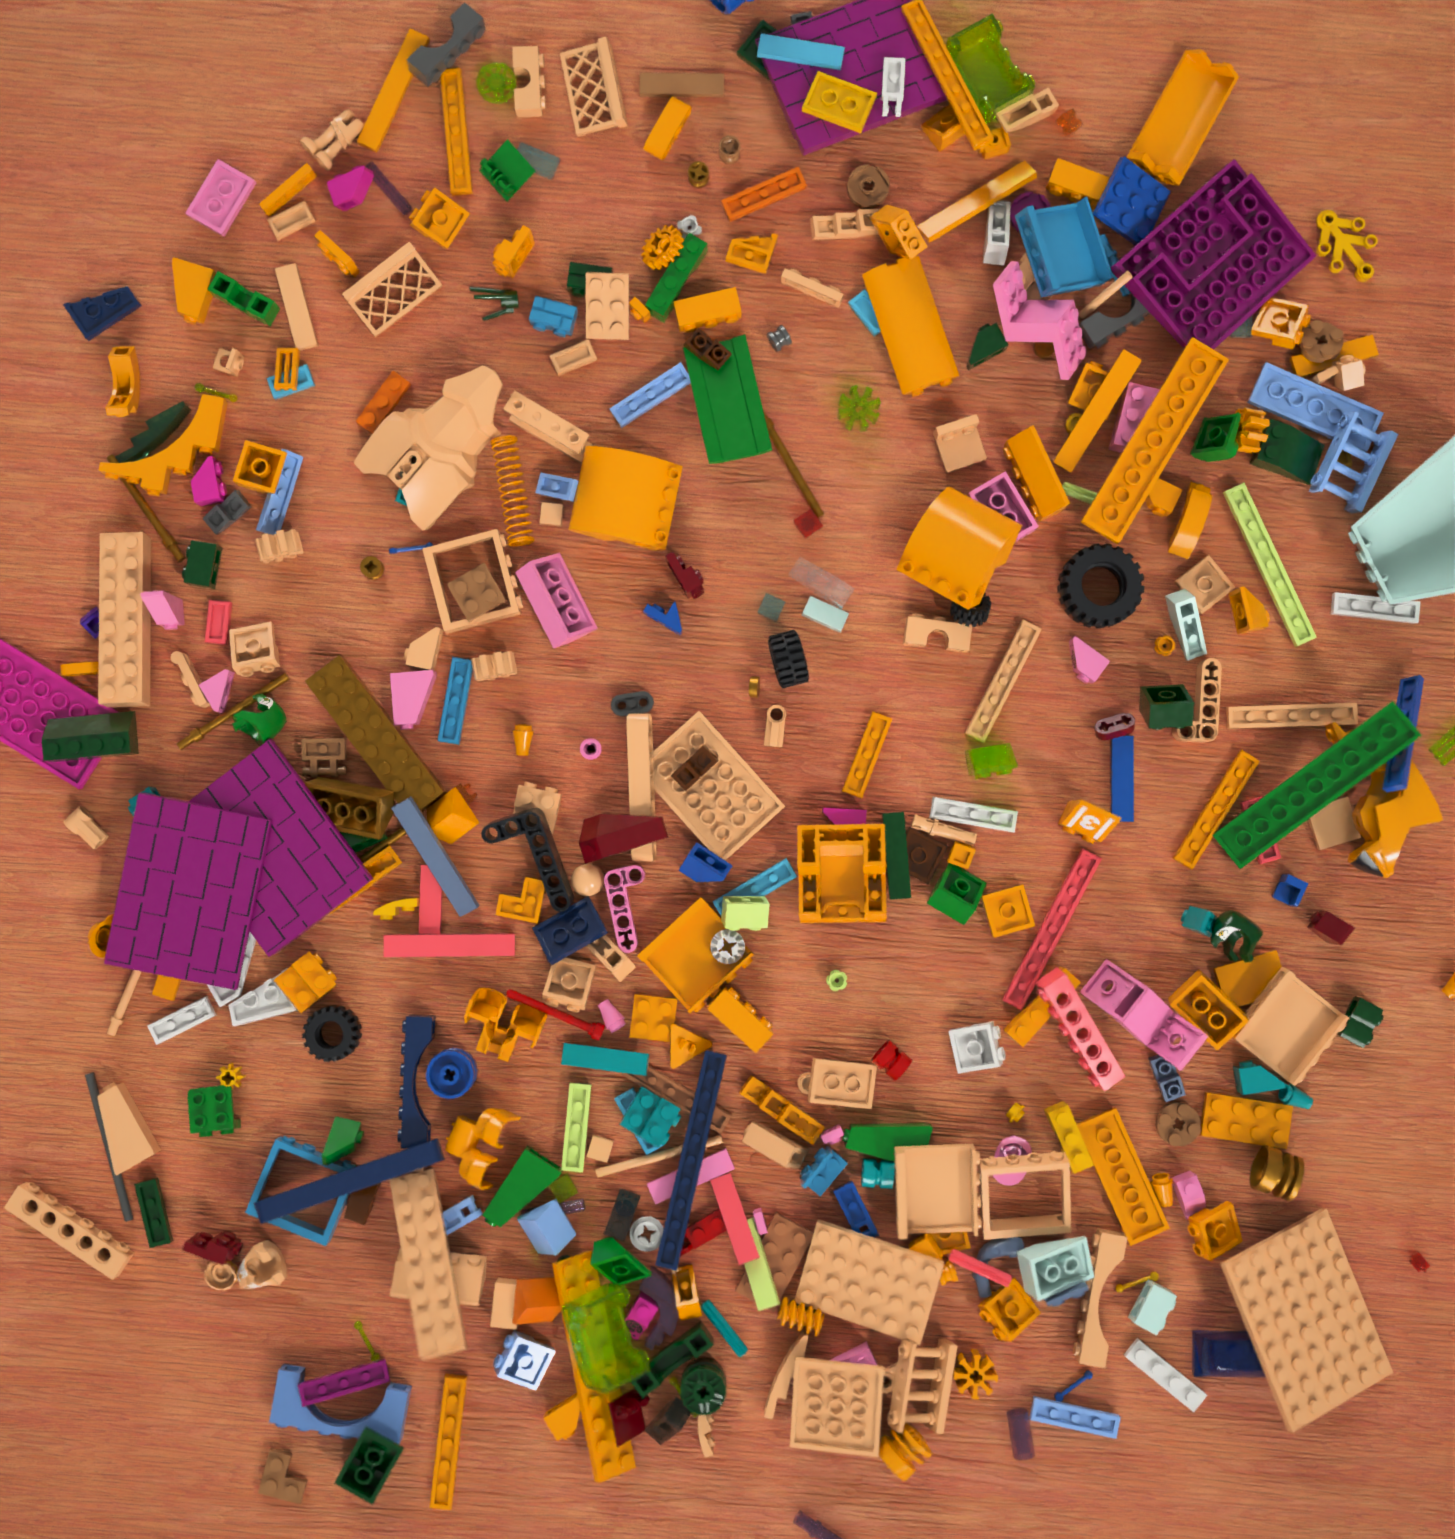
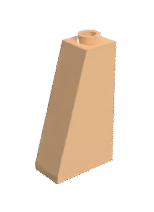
[97,1082,161,1176]

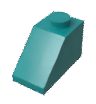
[1181,906,1218,937]
[1233,1061,1286,1095]

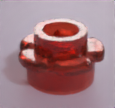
[1409,1252,1430,1273]

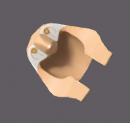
[237,1240,288,1289]

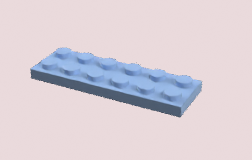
[1247,362,1384,452]

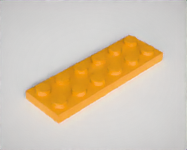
[1077,1107,1170,1246]

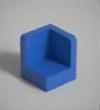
[1272,874,1309,907]

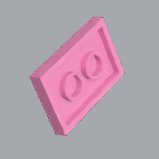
[186,159,256,237]

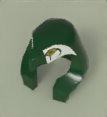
[1210,910,1263,963]

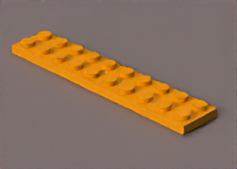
[1081,337,1229,544]
[552,1251,636,1483]

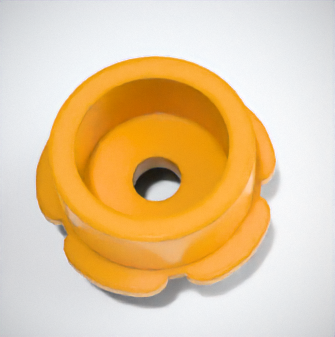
[1154,635,1175,656]

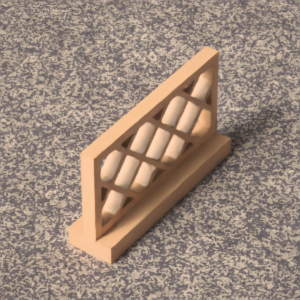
[560,37,628,136]
[342,242,442,337]

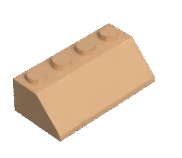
[390,1247,487,1306]

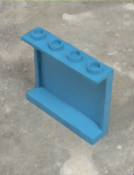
[1015,197,1113,298]

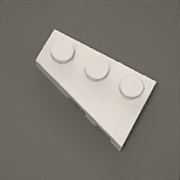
[229,968,298,1026]

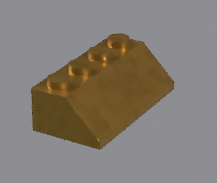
[305,777,395,840]

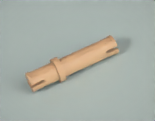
[911,814,977,847]

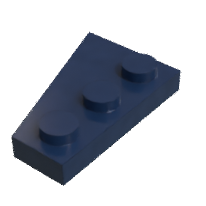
[63,286,142,341]

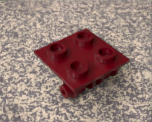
[608,1388,650,1447]

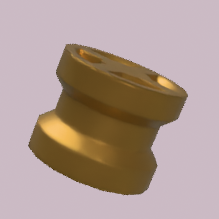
[688,161,709,188]
[360,556,384,580]

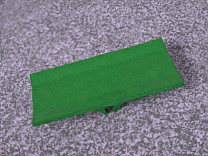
[683,334,772,464]

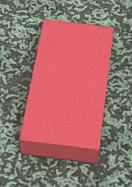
[205,600,232,645]

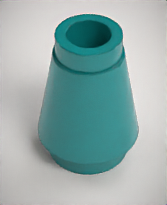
[1278,1084,1313,1109]

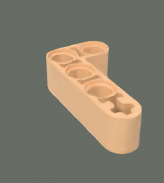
[1172,658,1222,743]

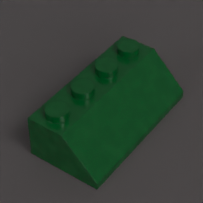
[42,711,139,762]

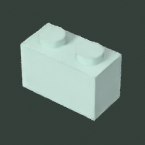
[1128,1279,1177,1335]

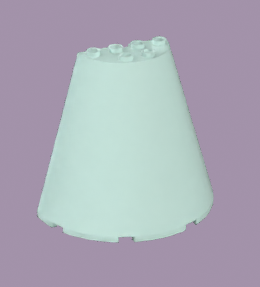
[1348,436,1455,604]

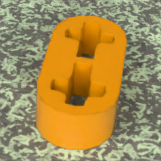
[60,662,99,677]

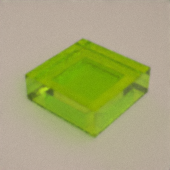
[549,1173,578,1204]

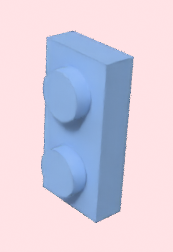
[535,472,579,502]

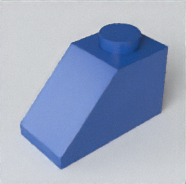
[678,842,732,882]

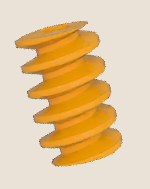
[776,1297,825,1337]

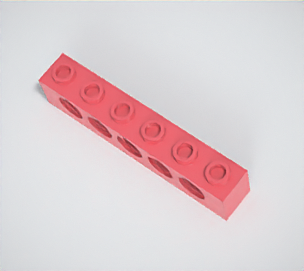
[1035,968,1126,1091]

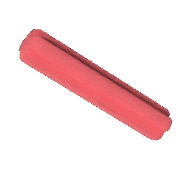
[949,1249,1012,1287]

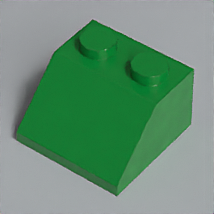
[927,863,987,925]

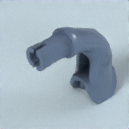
[972,1237,1024,1298]

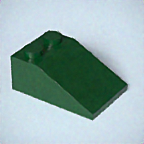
[1250,419,1325,485]
[334,1426,404,1505]

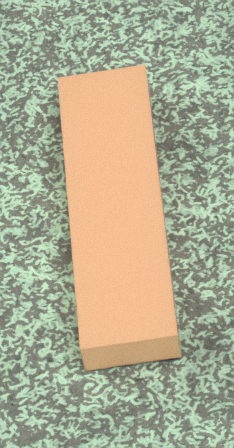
[275,263,318,351]

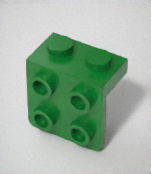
[188,1085,241,1137]

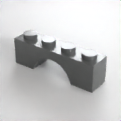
[407,2,485,87]
[1079,294,1152,350]

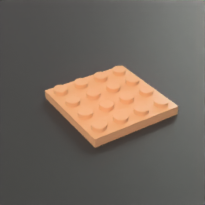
[790,1357,884,1457]

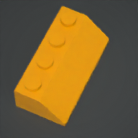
[1003,425,1070,522]

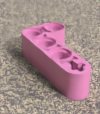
[604,865,645,953]

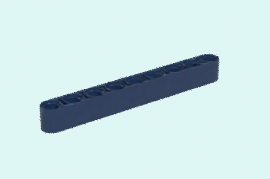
[254,1138,445,1224]

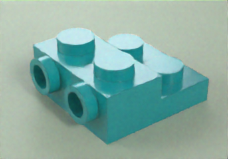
[619,1087,681,1147]

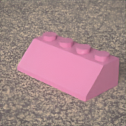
[515,553,598,649]

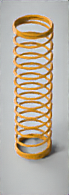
[490,435,535,546]

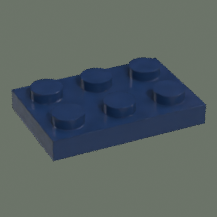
[532,896,608,965]

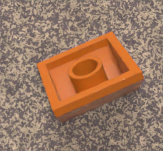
[512,1277,561,1325]

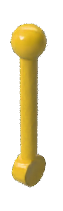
[1115,1272,1159,1293]

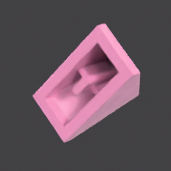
[199,669,235,713]

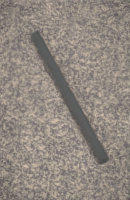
[85,1072,134,1222]

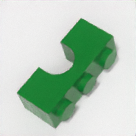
[207,271,280,327]

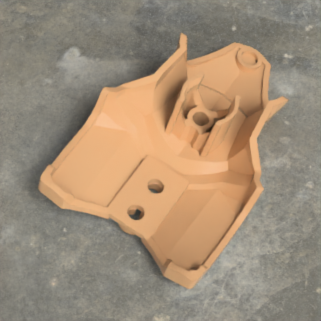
[354,365,503,530]

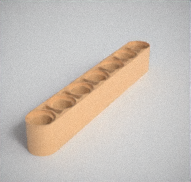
[627,713,656,862]

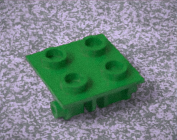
[479,139,536,202]

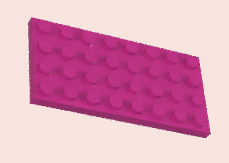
[0,638,119,790]

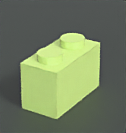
[721,896,770,931]

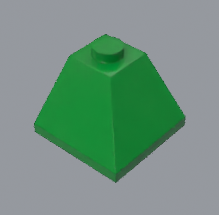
[590,1236,652,1286]

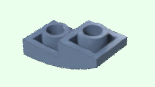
[1148,1055,1186,1102]

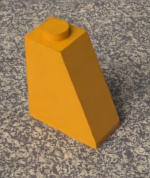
[172,257,216,324]

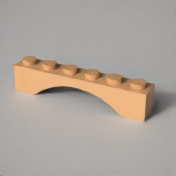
[1073,1228,1127,1368]

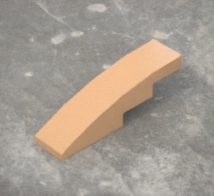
[810,209,888,240]
[764,1329,808,1419]

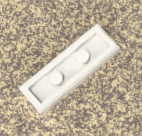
[147,996,216,1045]

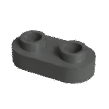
[611,691,654,716]

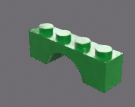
[645,233,708,323]

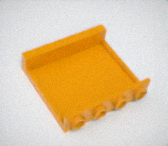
[637,897,754,1014]

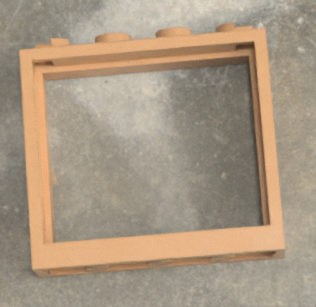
[423,529,523,634]
[978,1151,1071,1240]

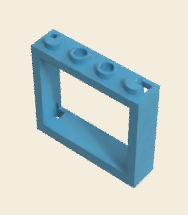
[245,1136,356,1246]

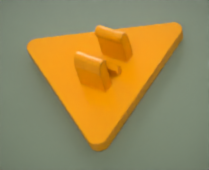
[670,1024,712,1069]

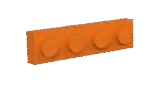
[721,166,807,222]

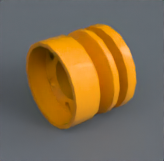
[878,1422,933,1481]

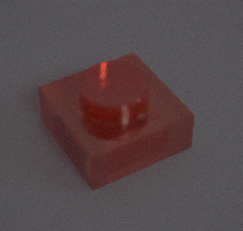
[793,509,823,539]

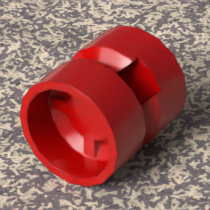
[871,1040,913,1081]

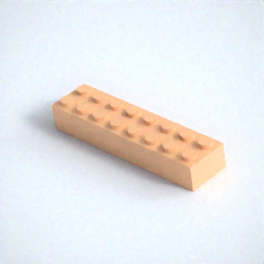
[98,532,151,708]
[389,1169,467,1360]

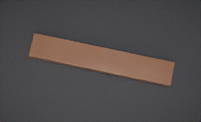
[618,1048,732,1134]

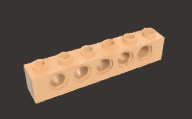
[4,1182,134,1280]

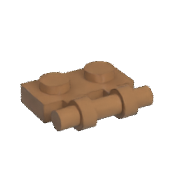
[302,738,347,778]

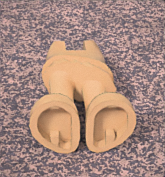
[300,109,364,171]

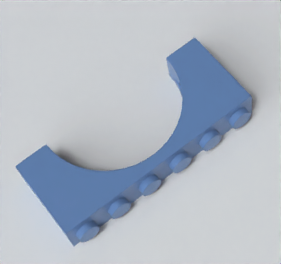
[269,1364,412,1444]

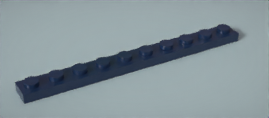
[655,1050,727,1271]

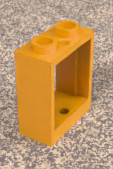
[870,205,927,260]

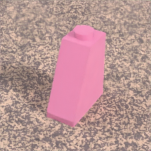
[390,670,437,730]

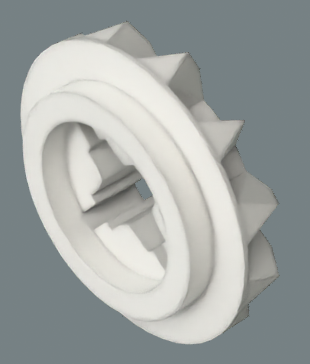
[710,929,745,964]
[630,1216,664,1252]

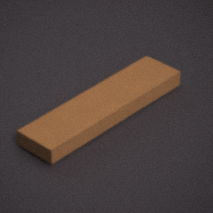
[640,73,724,97]

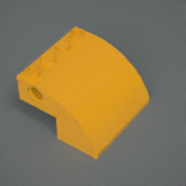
[568,446,683,550]
[896,486,1022,610]
[797,824,886,923]

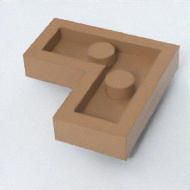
[258,1447,308,1504]

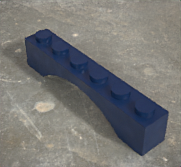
[397,1015,436,1148]

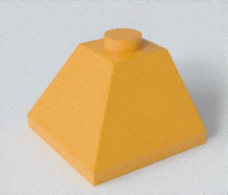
[1228,586,1270,634]

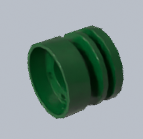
[680,1358,726,1415]

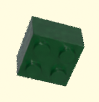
[1139,684,1194,730]

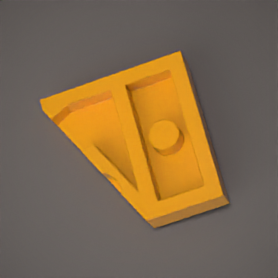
[725,234,778,274]

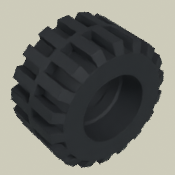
[768,630,809,688]
[302,1005,362,1062]

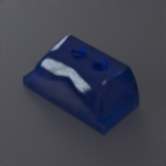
[1192,1330,1266,1378]

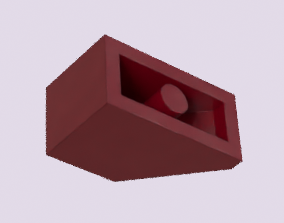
[1307,910,1355,945]

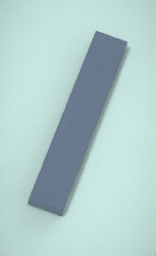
[391,797,479,917]

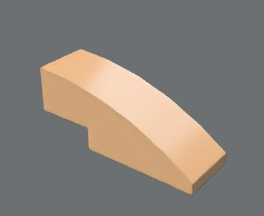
[995,87,1059,133]

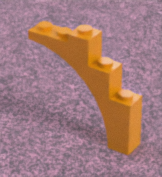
[99,394,228,497]

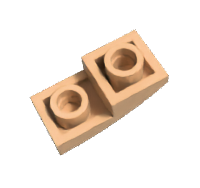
[698,1413,716,1458]

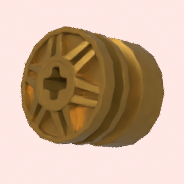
[1250,1145,1305,1201]

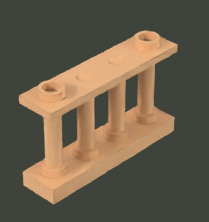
[504,391,593,464]
[887,1338,957,1433]

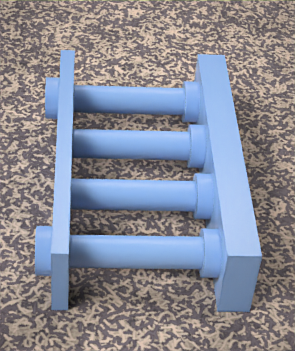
[1309,411,1398,513]

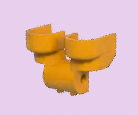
[464,987,548,1062]
[445,1108,521,1190]

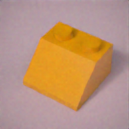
[233,440,287,494]

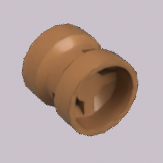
[719,135,740,164]

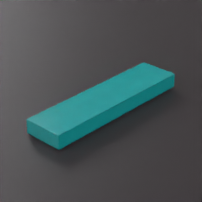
[561,1043,649,1076]

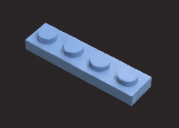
[610,362,691,428]
[256,449,303,535]
[1029,1396,1121,1439]

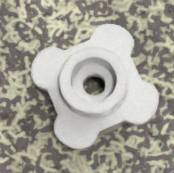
[677,215,702,239]

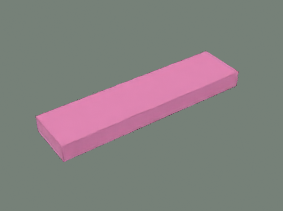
[647,1148,735,1204]

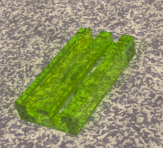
[1428,726,1455,766]

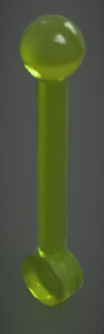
[195,383,238,402]
[354,1321,380,1362]
[669,1377,698,1418]

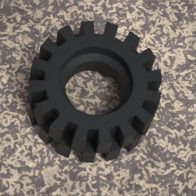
[950,593,992,627]

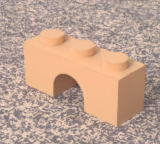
[512,46,546,118]
[903,614,972,653]

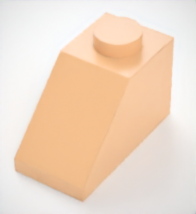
[404,627,443,671]

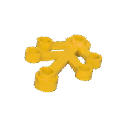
[1316,210,1378,282]

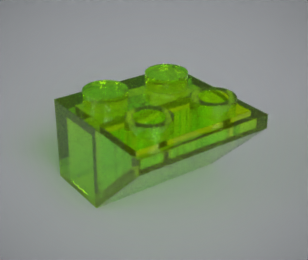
[965,743,1018,779]

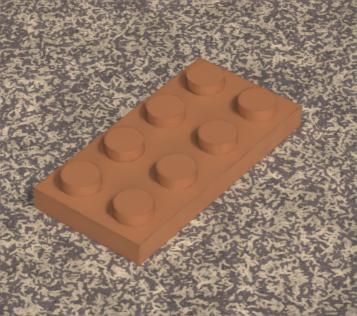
[735,1212,814,1312]

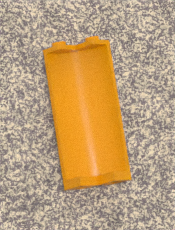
[1126,49,1239,186]
[862,256,960,397]

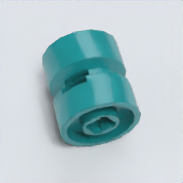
[861,1158,895,1189]

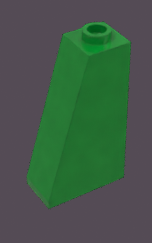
[842,1123,933,1162]
[482,1145,562,1227]

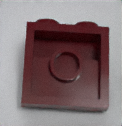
[665,551,705,599]
[182,1231,243,1266]

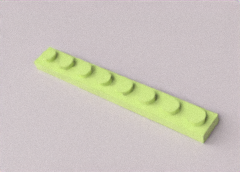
[1223,483,1317,647]

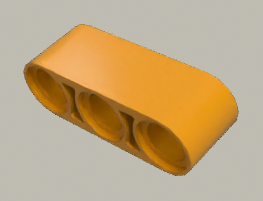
[643,96,692,161]

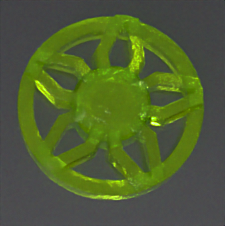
[477,63,517,103]

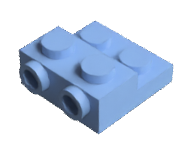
[493,1330,556,1390]

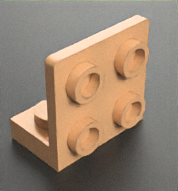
[933,414,987,473]

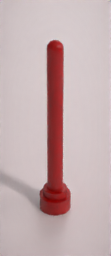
[506,989,605,1041]

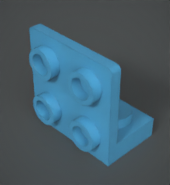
[800,1145,848,1197]

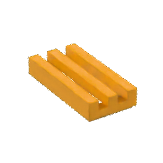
[274,348,300,391]

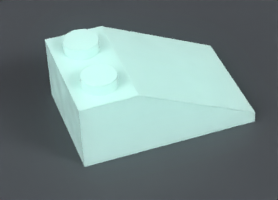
[1017,1236,1094,1301]

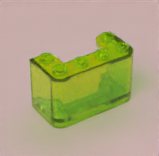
[946,13,1035,124]
[562,1283,650,1394]

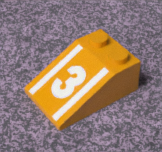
[1058,799,1121,844]

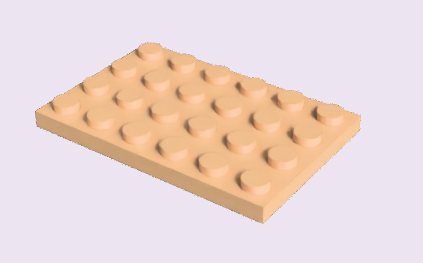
[653,711,785,860]
[795,1219,945,1345]

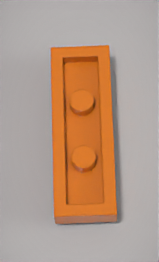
[355,371,411,434]

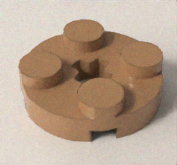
[847,165,889,209]
[1298,320,1344,363]
[1155,1102,1201,1146]

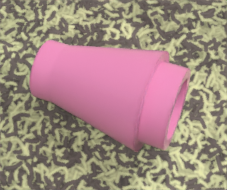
[580,738,601,760]
[598,999,626,1033]

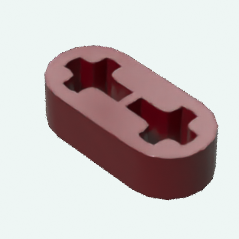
[1095,713,1135,741]

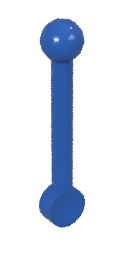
[389,542,433,554]
[1054,1370,1093,1402]

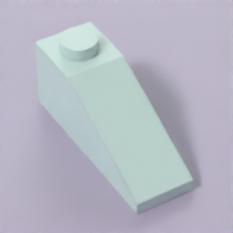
[1165,589,1207,661]

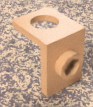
[213,348,244,376]

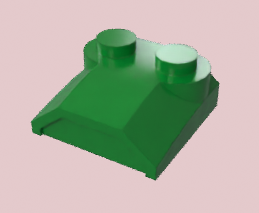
[1190,413,1241,462]

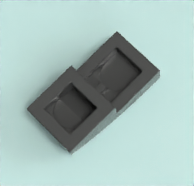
[202,490,252,535]

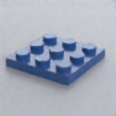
[1093,156,1171,245]

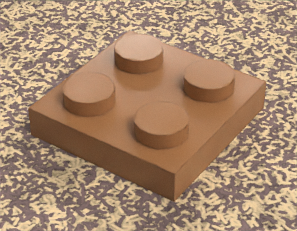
[447,563,507,622]

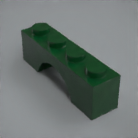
[630,1321,714,1398]

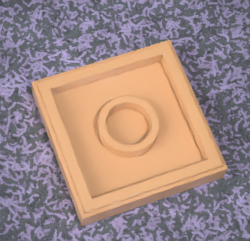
[1174,554,1236,615]
[1308,797,1361,850]

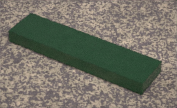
[882,812,911,900]

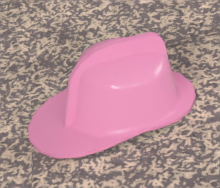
[993,1135,1032,1186]

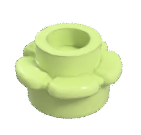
[826,970,847,991]

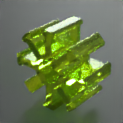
[837,385,881,432]

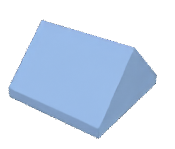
[517,1199,576,1256]

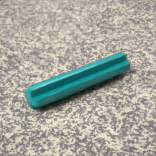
[701,1300,748,1357]

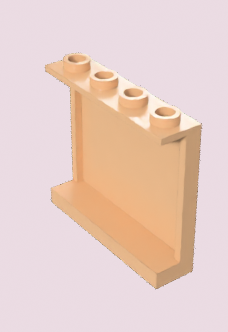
[1232,967,1349,1086]
[894,1144,981,1239]

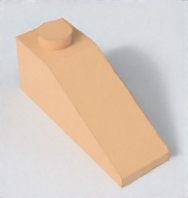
[586,935,636,982]

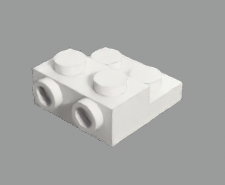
[948,1021,1006,1073]

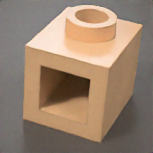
[1332,355,1365,391]

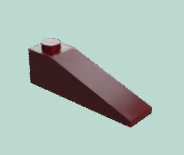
[579,813,669,864]

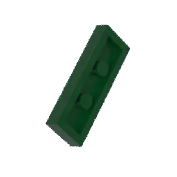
[134,1177,173,1248]

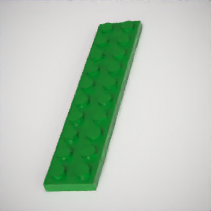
[1213,701,1422,869]

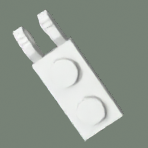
[881,57,905,117]

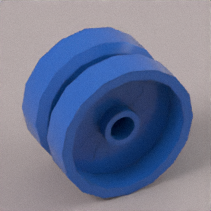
[426,1048,478,1099]

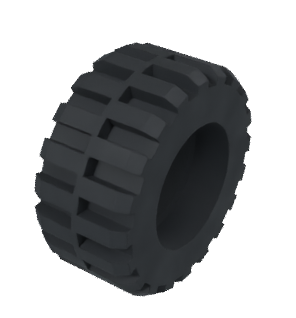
[1057,543,1145,629]

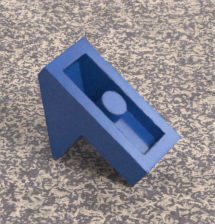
[643,601,682,636]

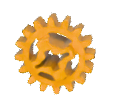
[641,225,684,270]

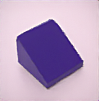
[80,606,99,639]

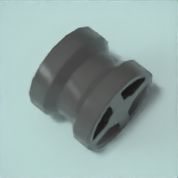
[767,325,792,352]

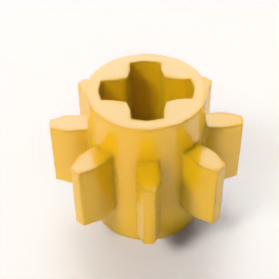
[216,1063,246,1090]

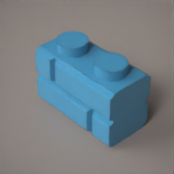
[529,296,578,337]

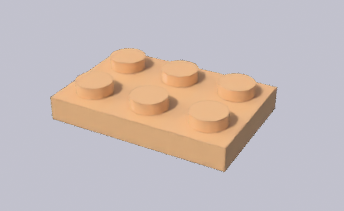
[586,272,629,340]
[807,1058,877,1109]

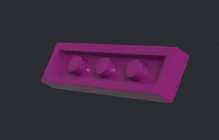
[298,1358,390,1407]

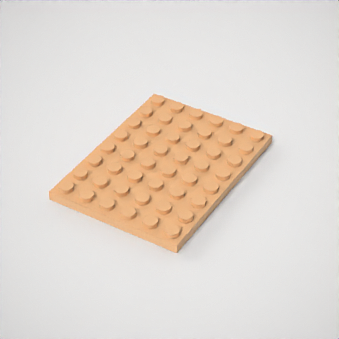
[1220,1208,1393,1432]

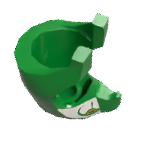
[232,694,287,746]

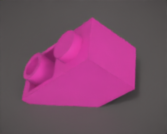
[327,166,374,211]
[191,456,227,506]

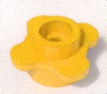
[1006,1102,1025,1123]

